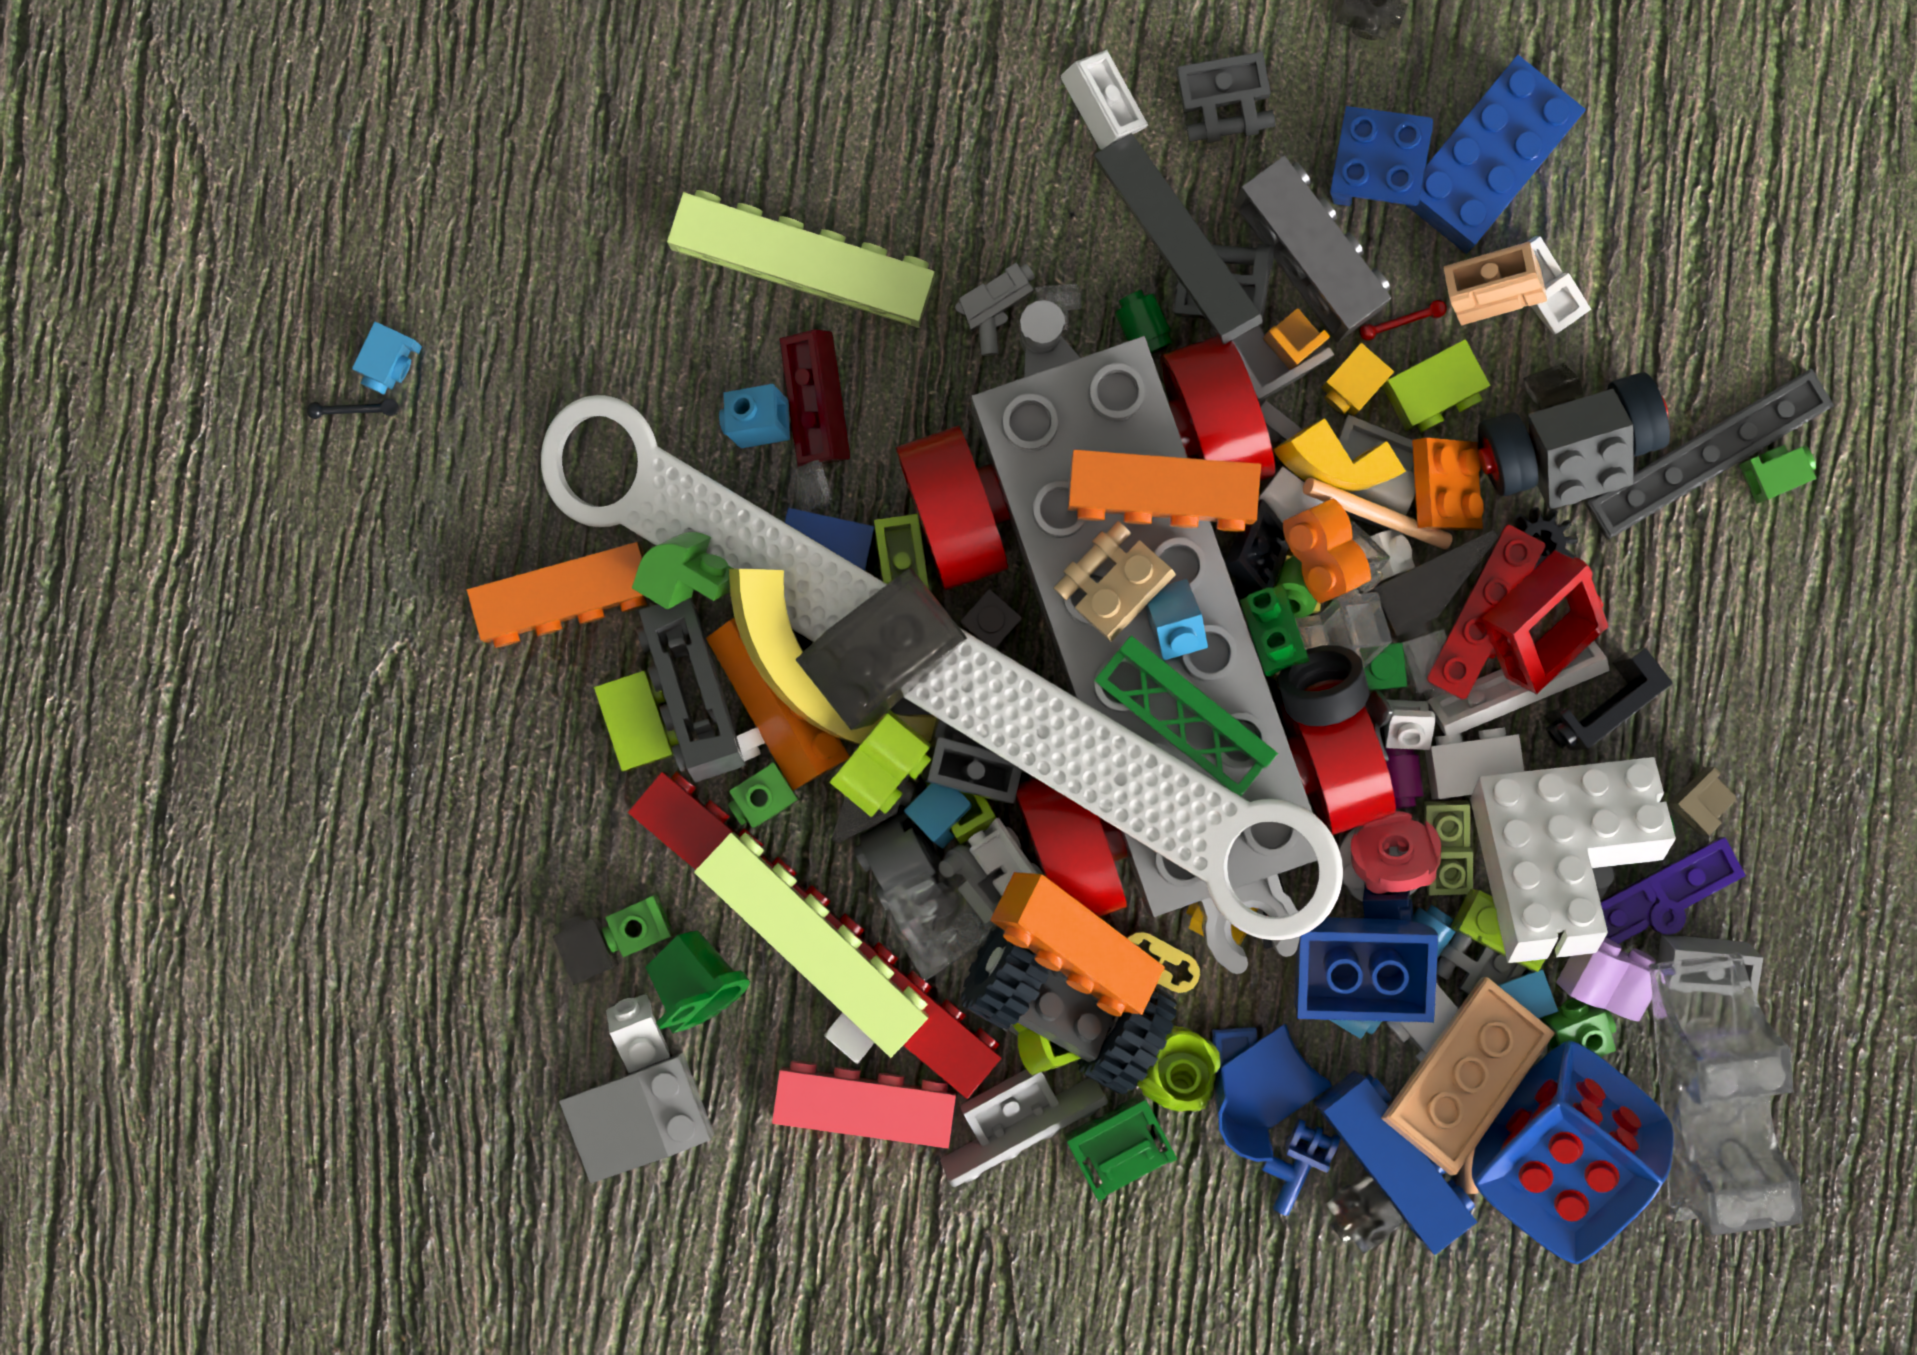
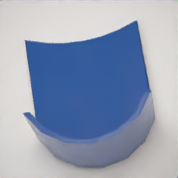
[1214,1024,1332,1162]

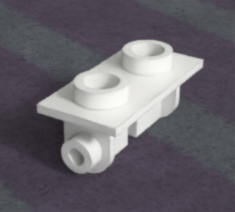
[968,817,1044,896]

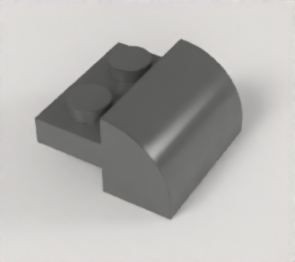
[923,717,1022,804]

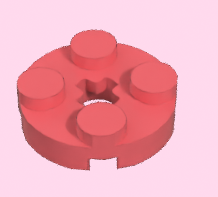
[1351,811,1441,894]

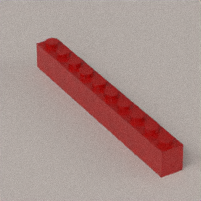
[627,771,1002,1099]

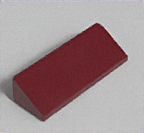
[779,329,850,467]

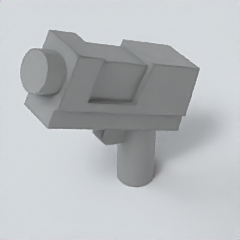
[955,262,1035,356]

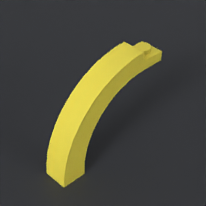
[729,569,936,745]

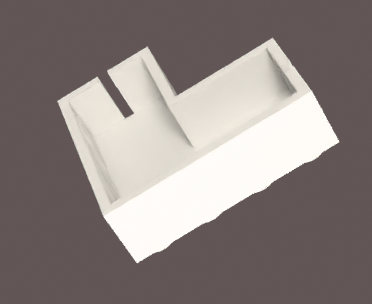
[1470,757,1676,963]

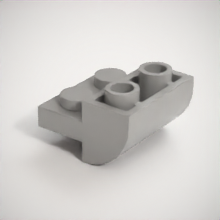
[1338,415,1415,531]

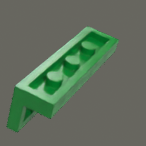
[1094,635,1278,796]

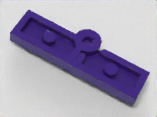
[1600,837,1746,944]

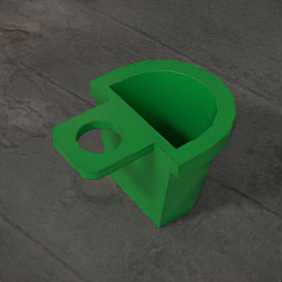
[645,930,750,1034]

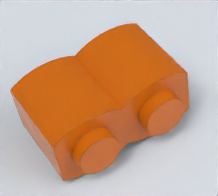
[1283,498,1371,604]

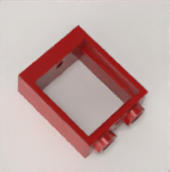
[1482,550,1609,695]

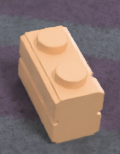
[1443,241,1547,326]

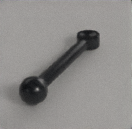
[307,399,399,419]

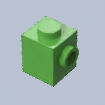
[728,762,800,828]

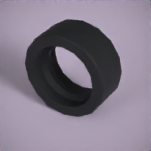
[1278,645,1370,726]

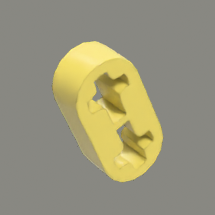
[1126,931,1200,993]

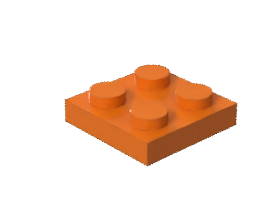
[1412,438,1484,531]

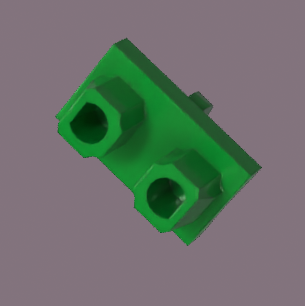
[1240,584,1310,677]

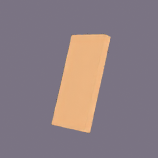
[1381,976,1555,1175]

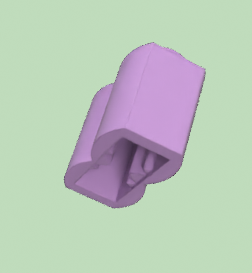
[1556,937,1664,1021]

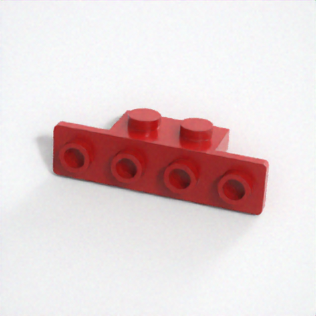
[1426,525,1545,700]

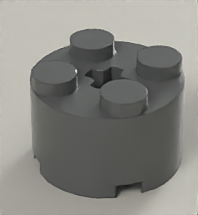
[854,811,949,913]

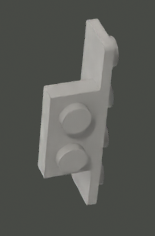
[940,1069,1108,1187]

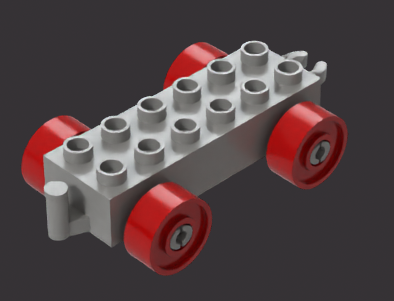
[895,300,1396,974]

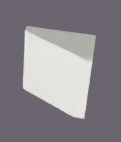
[824,1012,874,1064]

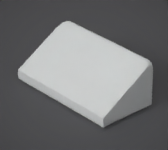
[1061,50,1148,150]

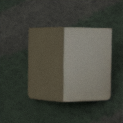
[1668,767,1736,836]

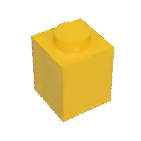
[1321,343,1394,417]

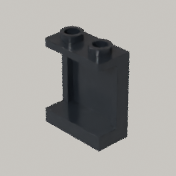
[1544,648,1673,751]

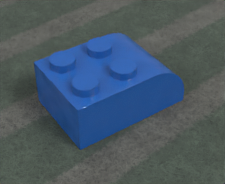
[1294,917,1438,1023]

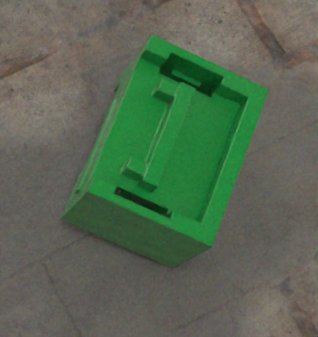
[1064,1093,1178,1202]

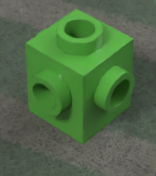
[1541,998,1616,1058]

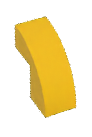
[1273,418,1406,492]

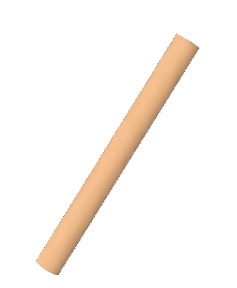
[1303,478,1453,550]

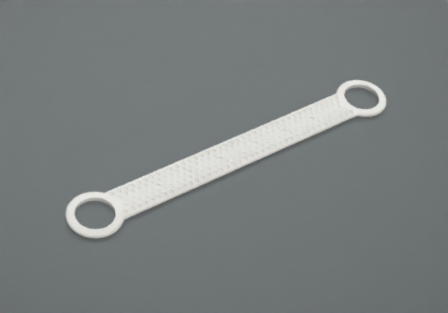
[541,395,1343,940]

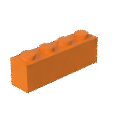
[1067,450,1261,531]
[466,542,647,648]
[706,618,850,791]
[990,872,1165,1017]

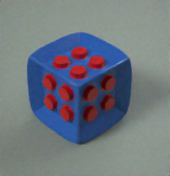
[1471,1040,1674,1264]

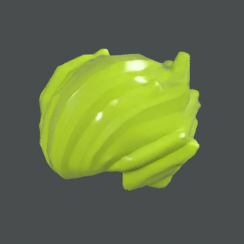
[1137,1026,1220,1112]

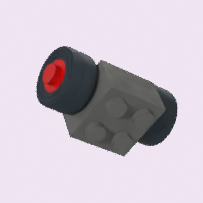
[1478,372,1670,510]

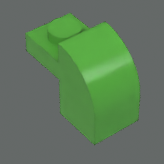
[632,532,734,609]

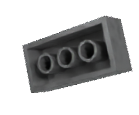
[1233,155,1392,343]

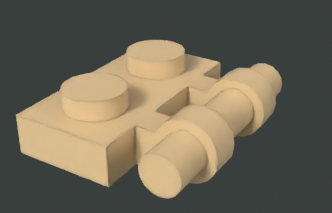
[1053,521,1176,642]

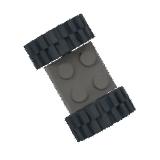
[961,925,1177,1094]

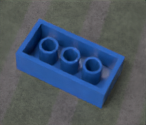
[1406,54,1586,254]
[1313,1070,1478,1255]

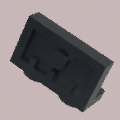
[1225,499,1289,607]

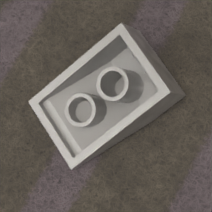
[559,1053,715,1184]

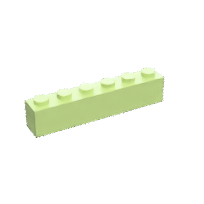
[667,190,935,328]
[694,832,929,1058]

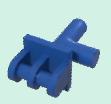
[1261,1118,1341,1216]

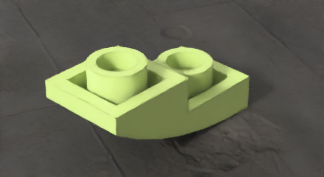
[1424,800,1473,896]

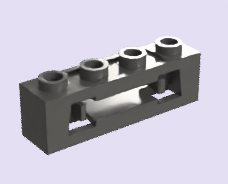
[636,598,746,783]

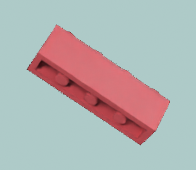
[772,1061,956,1149]

